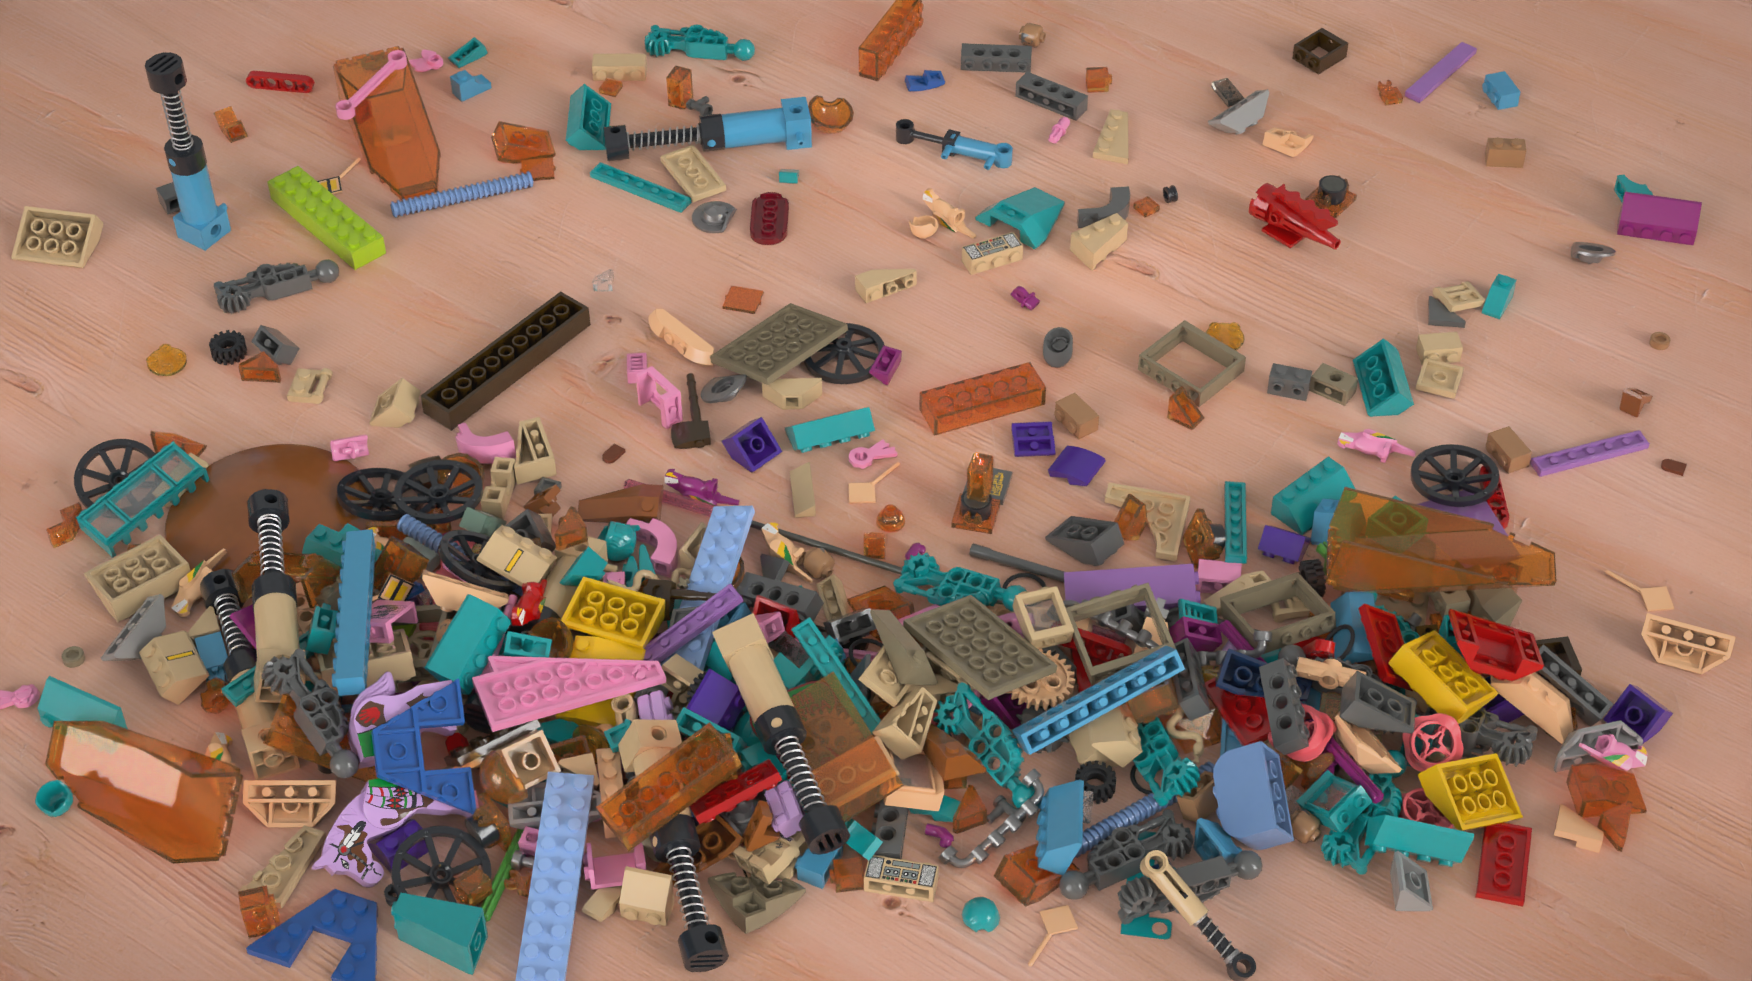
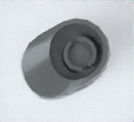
[1043,327,1073,368]

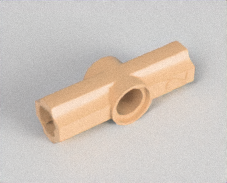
[1296,657,1366,689]

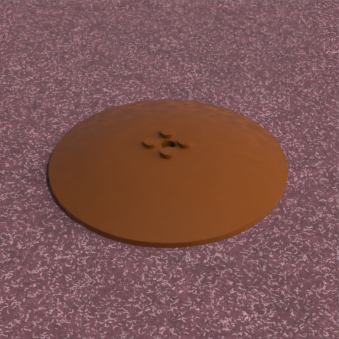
[165,444,374,598]

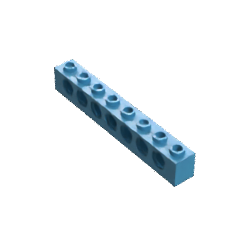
[1012,645,1185,755]

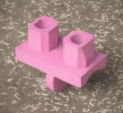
[330,434,369,461]

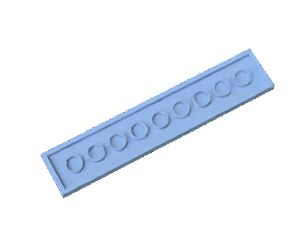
[660,505,755,671]
[515,772,594,981]

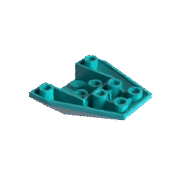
[975,187,1065,249]

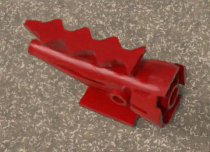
[1249,183,1341,250]

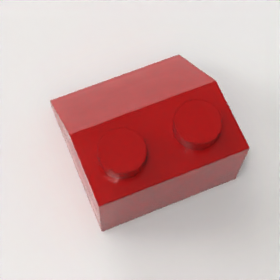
[753,595,801,650]

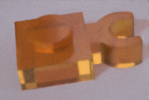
[1377,80,1403,105]
[504,870,532,898]

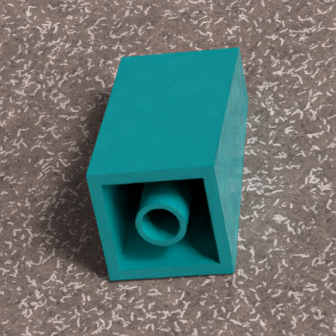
[391,893,488,975]

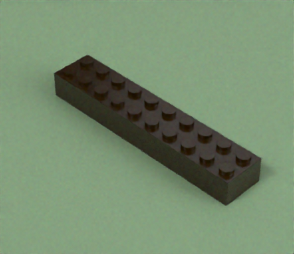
[421,291,591,431]

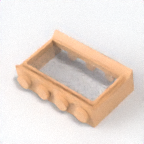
[880,743,945,811]

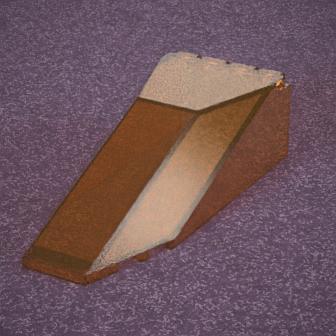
[333,46,441,200]
[1326,487,1557,593]
[45,721,243,864]

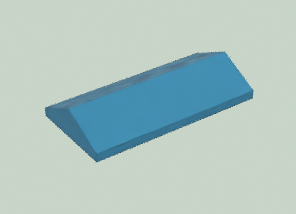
[1330,591,1375,664]

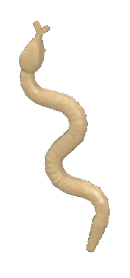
[607,568,692,592]
[1148,685,1204,764]

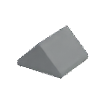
[1390,851,1433,911]

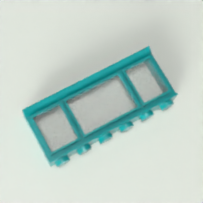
[76,441,210,557]

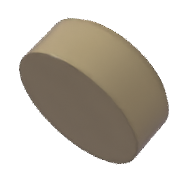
[62,646,85,668]

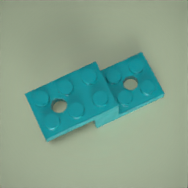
[742,635,844,713]

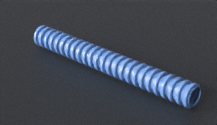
[390,171,533,218]
[397,514,523,596]
[1075,762,1215,858]

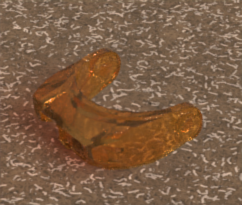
[1300,753,1334,790]

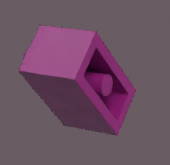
[1169,616,1223,652]

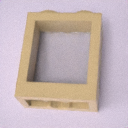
[1013,586,1074,649]

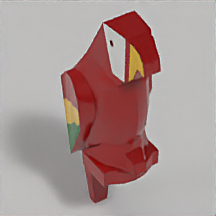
[511,579,547,626]

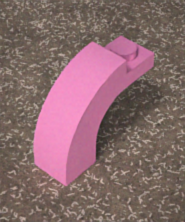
[455,423,516,464]
[626,518,678,578]

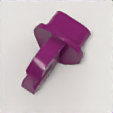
[1010,286,1040,310]

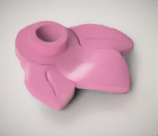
[409,50,443,72]

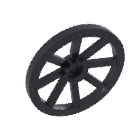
[804,323,885,384]
[74,439,163,519]
[1410,444,1499,507]
[394,460,483,524]
[337,468,425,521]
[438,530,519,592]
[391,826,492,907]

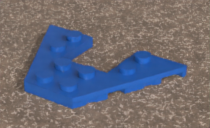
[371,679,477,814]
[246,889,378,981]

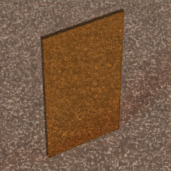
[791,671,904,822]

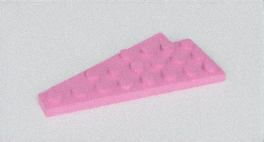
[472,656,666,732]

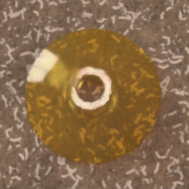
[573,724,610,764]

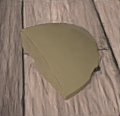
[708,872,806,934]

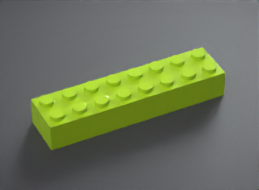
[267,166,386,270]

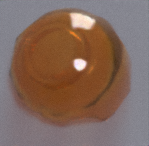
[200,678,230,714]

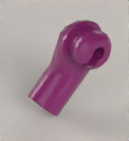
[905,543,926,560]
[925,823,954,848]

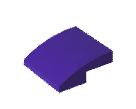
[1011,422,1056,457]
[1048,445,1106,486]

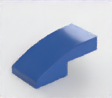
[905,70,945,91]

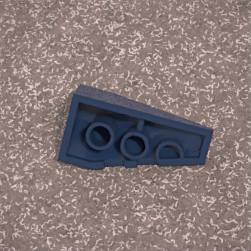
[1215,648,1313,702]

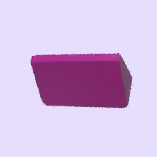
[869,345,902,386]

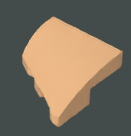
[1263,127,1313,157]
[1554,804,1604,853]

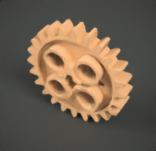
[1007,649,1075,711]

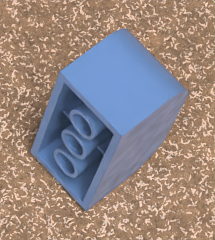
[1213,741,1294,850]

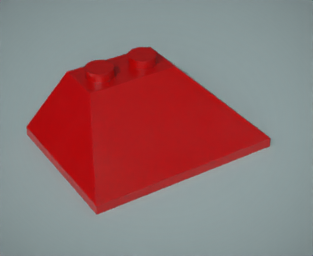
[1448,609,1544,681]

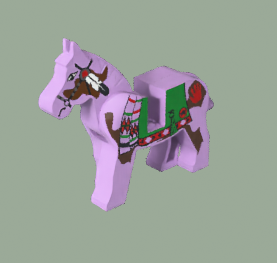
[312,672,480,888]

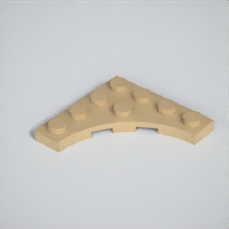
[1105,483,1191,561]

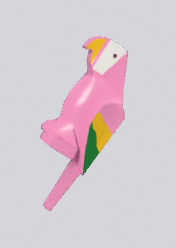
[1337,429,1416,463]
[1579,734,1648,771]

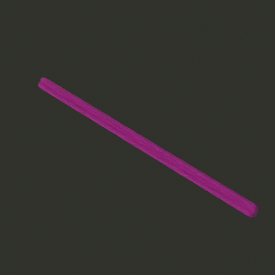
[1219,620,1384,804]

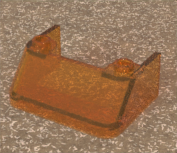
[231,549,341,608]

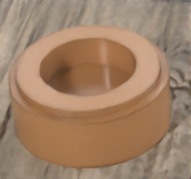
[1649,332,1671,350]

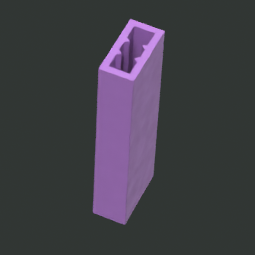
[1064,564,1201,612]

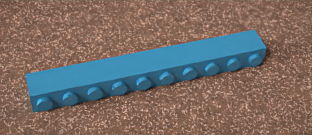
[332,529,376,696]

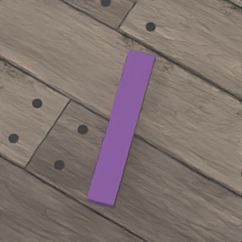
[1405,42,1477,103]
[1530,430,1650,477]
[644,583,744,663]

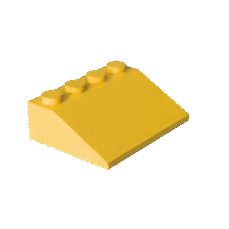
[559,577,665,649]
[1388,630,1499,724]
[555,635,646,729]
[1418,753,1523,831]

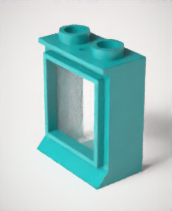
[1297,770,1373,833]

